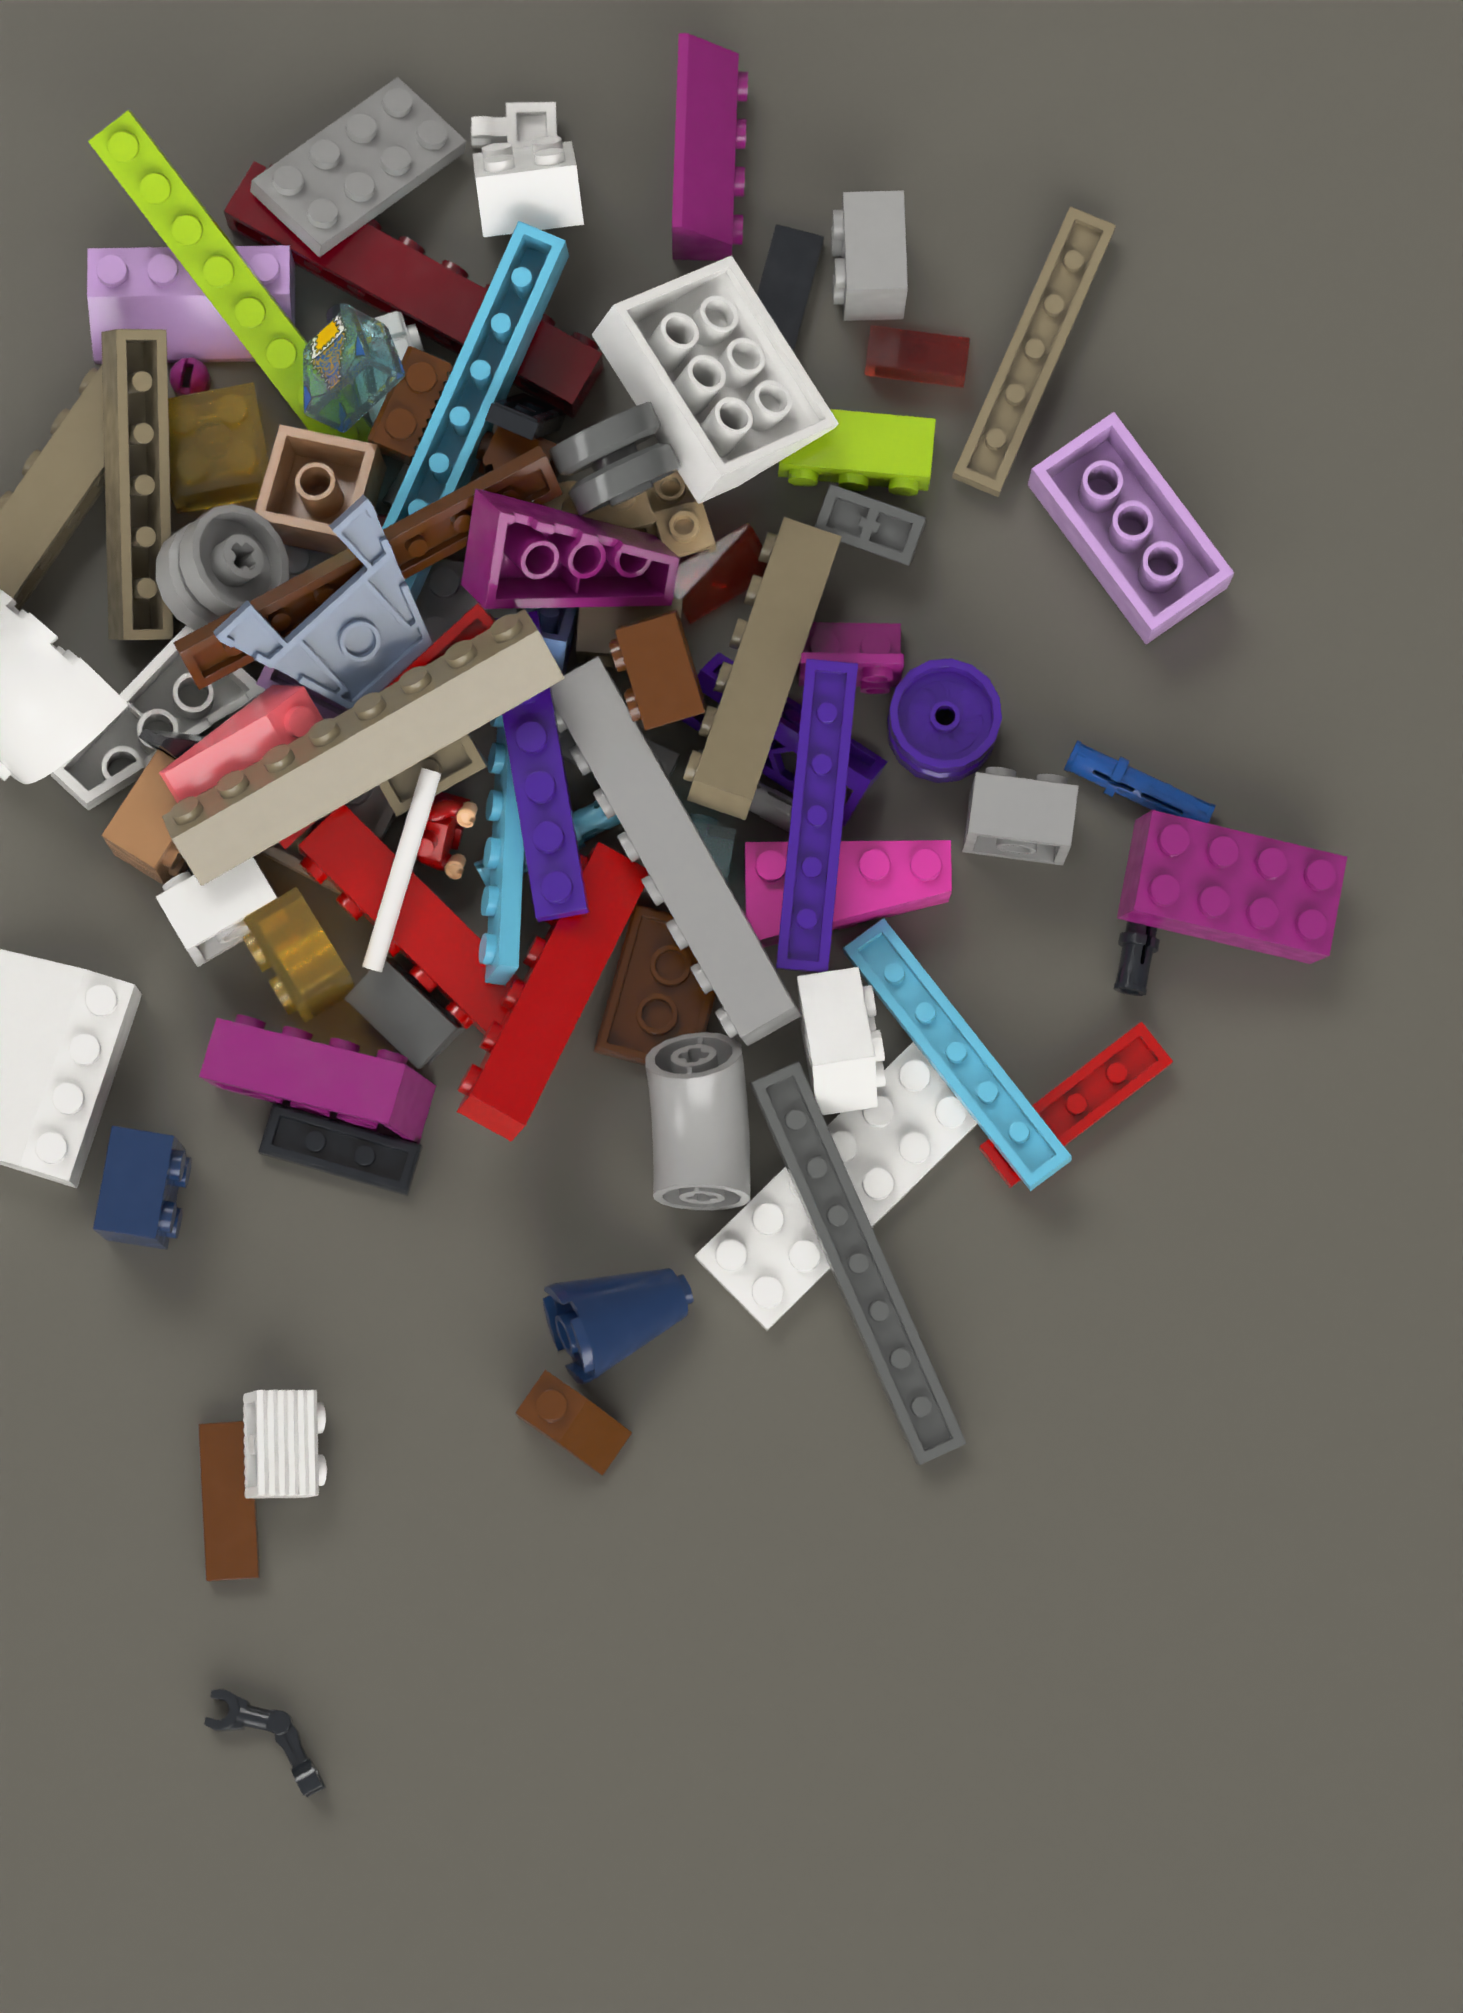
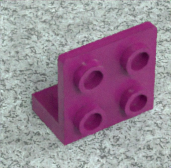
[799,622,904,694]

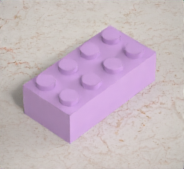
[1027,412,1234,645]

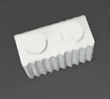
[243,1390,327,1498]

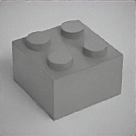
[831,190,908,321]
[962,767,1079,866]

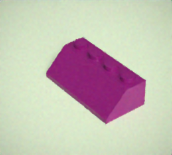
[672,33,748,261]

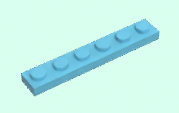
[479,715,524,985]
[843,918,1072,1191]

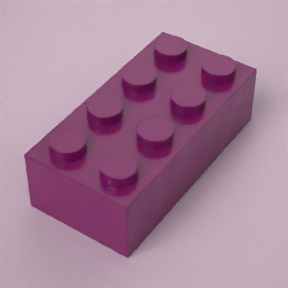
[1117,810,1347,964]

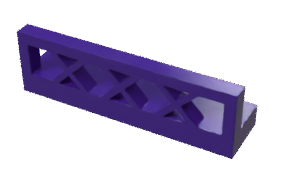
[681,652,888,826]

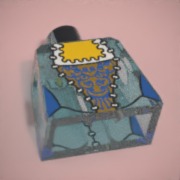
[303,304,405,433]

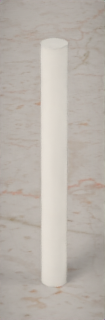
[362,768,441,972]

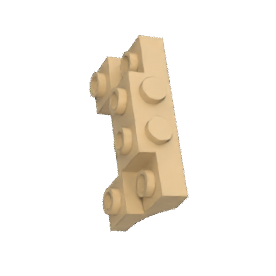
[542,471,716,558]

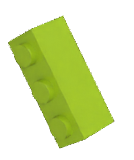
[778,409,936,496]

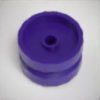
[887,658,1002,783]

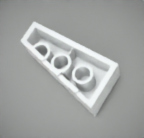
[51,625,265,811]

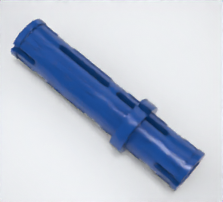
[1063,740,1216,823]

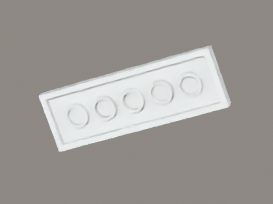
[695,1042,977,1331]

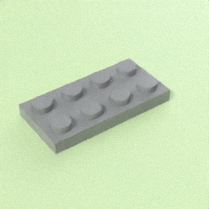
[250,77,466,257]

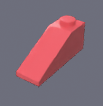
[159,685,323,803]

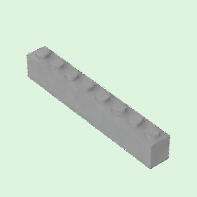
[551,656,802,1046]

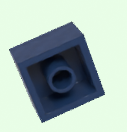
[93,1126,192,1250]

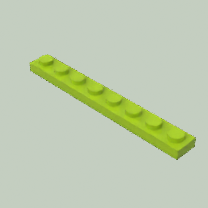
[88,110,372,442]

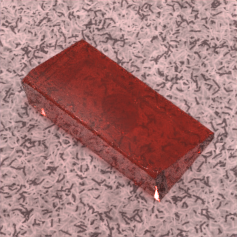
[864,325,970,388]
[673,523,767,624]

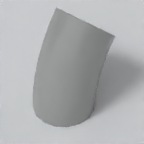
[645,1032,751,1211]

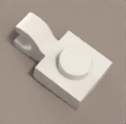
[471,102,557,149]

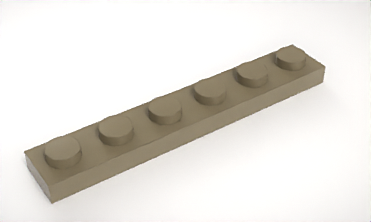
[952,206,1116,498]

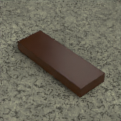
[199,1421,260,1582]

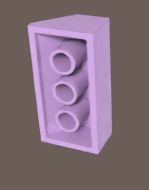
[87,245,295,364]

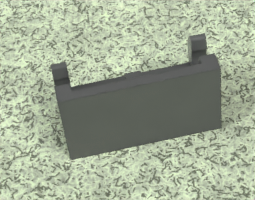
[815,484,927,566]
[344,957,465,1069]

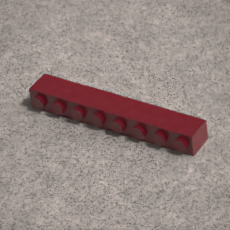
[224,161,603,419]

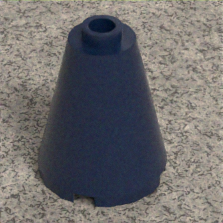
[543,1268,693,1384]

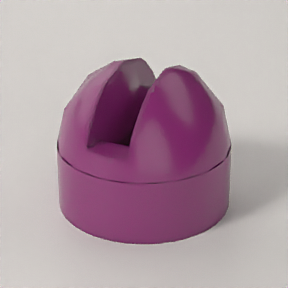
[169,358,211,401]

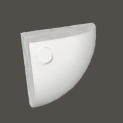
[0,589,129,784]

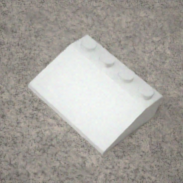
[592,255,839,504]
[0,949,142,1188]

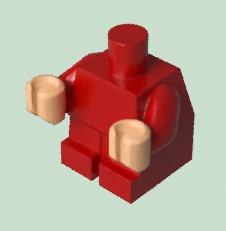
[416,792,478,880]

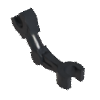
[204,1689,326,1798]

